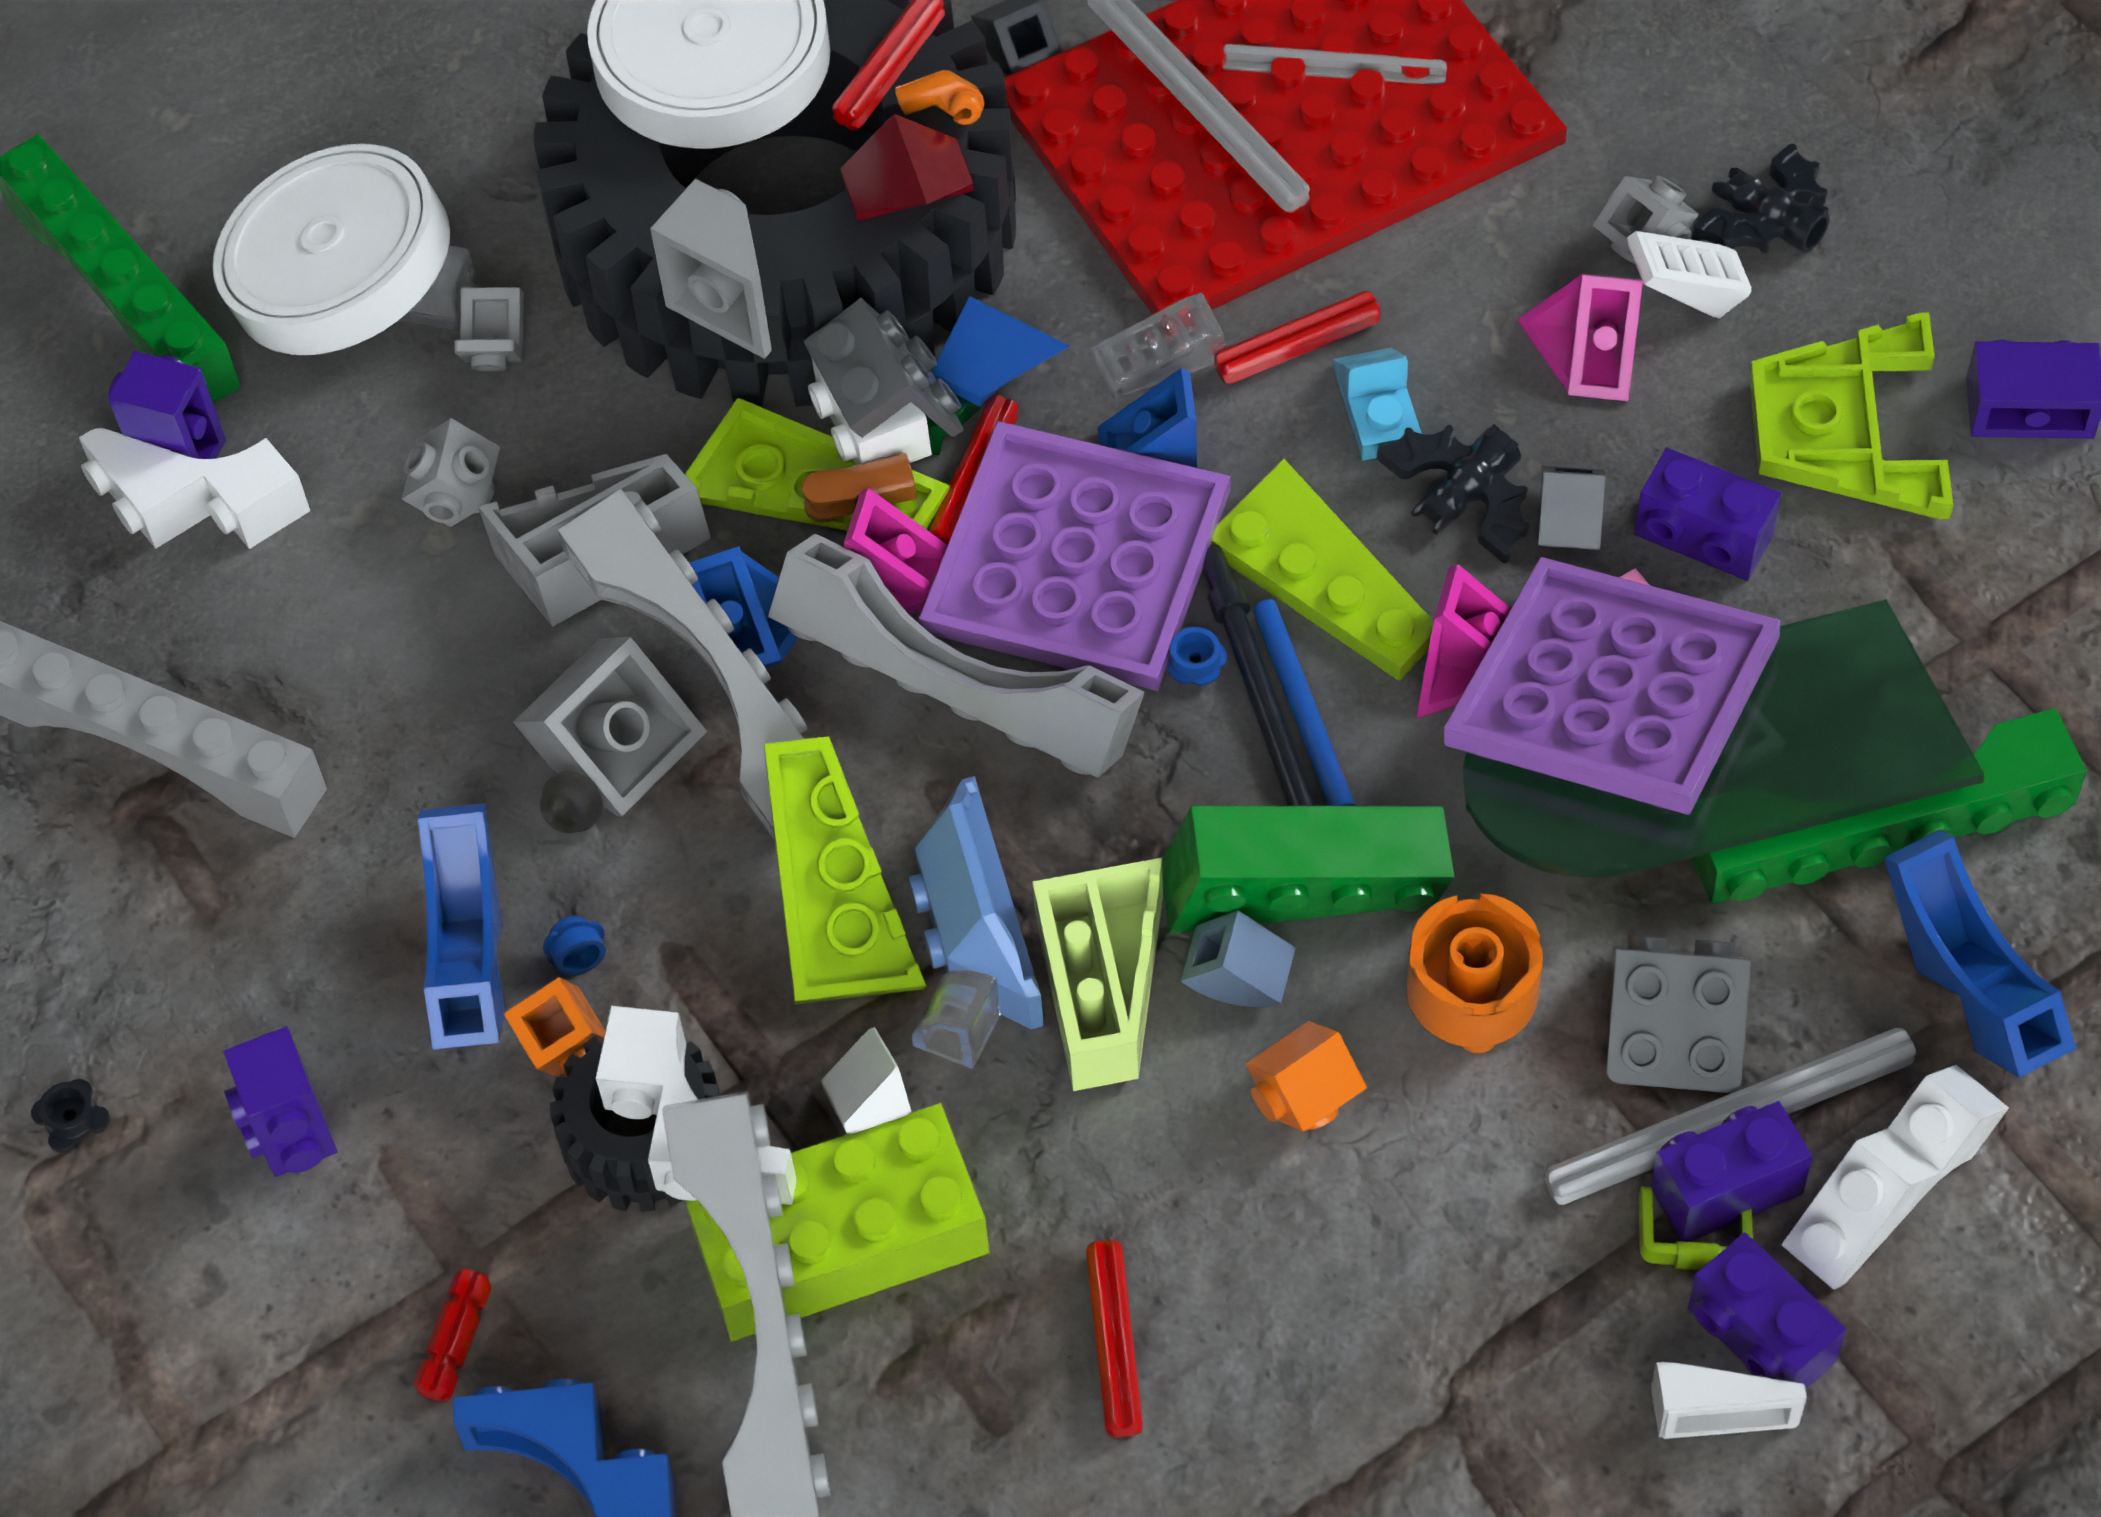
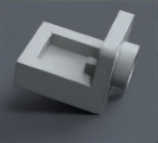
[454,287,524,372]

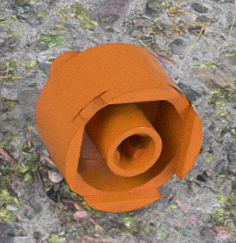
[1407,894,1543,1053]

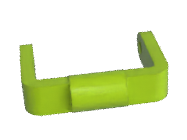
[1639,1186,1753,1270]

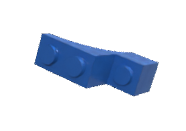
[418,803,505,1050]
[1884,830,2076,1078]
[453,1379,677,1517]

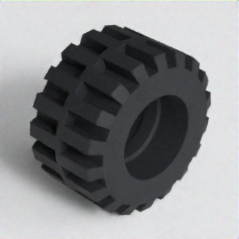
[550,1036,721,1212]

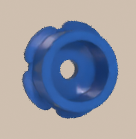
[1167,627,1227,686]
[543,916,606,976]

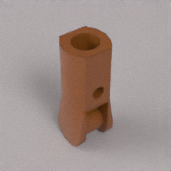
[802,454,917,523]

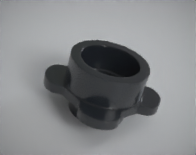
[31,1079,110,1153]

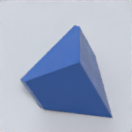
[931,296,1070,406]
[1097,368,1197,468]
[689,546,797,668]

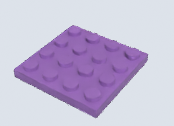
[919,421,1231,691]
[1444,557,1780,815]

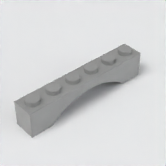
[558,488,807,842]
[768,534,1145,778]
[0,621,327,838]
[662,1091,831,1517]

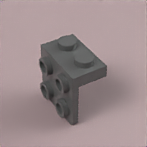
[803,298,964,438]
[1606,934,1751,1093]

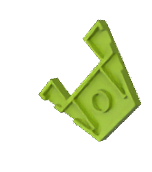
[1749,312,1953,520]

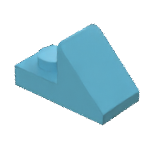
[1333,348,1422,461]

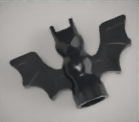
[1691,144,1830,253]
[1376,424,1529,563]

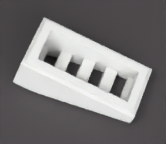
[1627,231,1751,319]
[1651,1362,1807,1439]

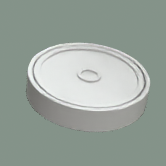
[587,0,830,149]
[213,144,450,355]

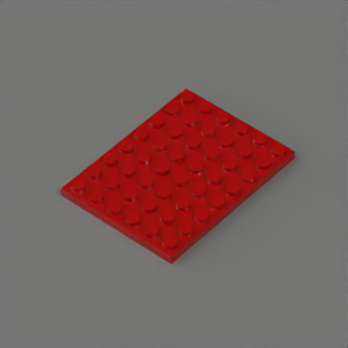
[1004,0,1567,332]

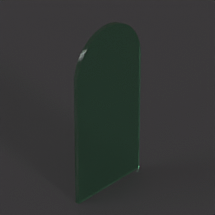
[1463,599,1984,878]

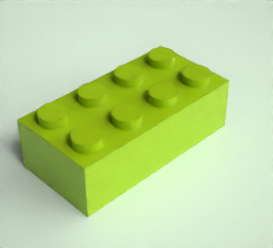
[684,1103,990,1342]

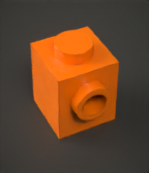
[503,977,606,1077]
[1245,1021,1367,1132]

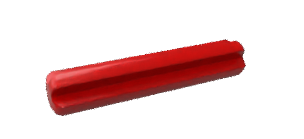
[833,0,945,130]
[1214,291,1380,384]
[930,395,1019,545]
[1086,1239,1143,1438]

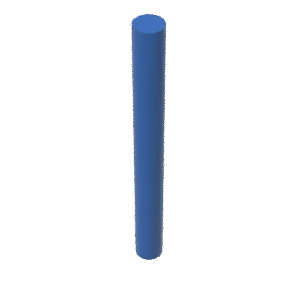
[1253,599,1356,806]

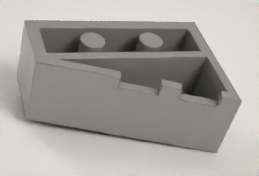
[478,454,711,627]

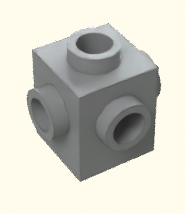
[1592,175,1699,264]
[402,418,500,527]

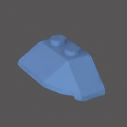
[908,776,1044,1029]

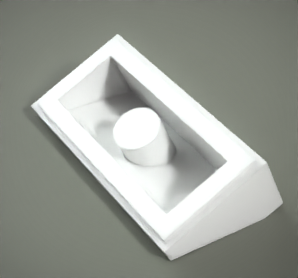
[821,1027,911,1134]

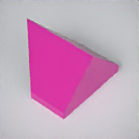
[1517,274,1643,401]
[844,488,948,615]
[1416,564,1512,719]

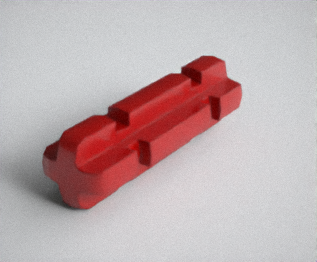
[414,1269,492,1402]

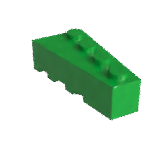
[1162,806,1454,934]

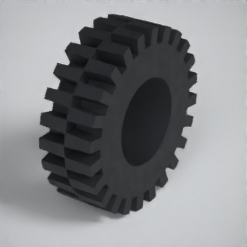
[534,0,1016,407]

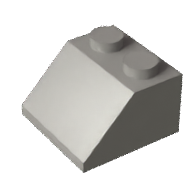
[650,179,772,359]
[513,637,707,816]

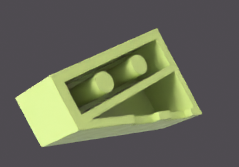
[1032,858,1163,1091]

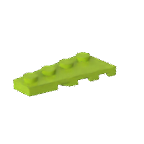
[685,398,949,531]
[1211,459,1434,681]
[764,736,926,1005]

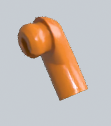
[895,70,984,125]

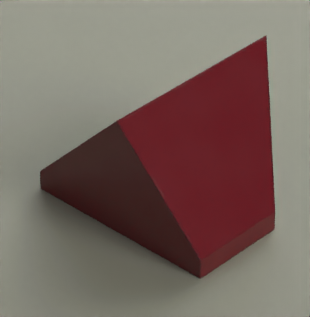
[840,114,974,221]

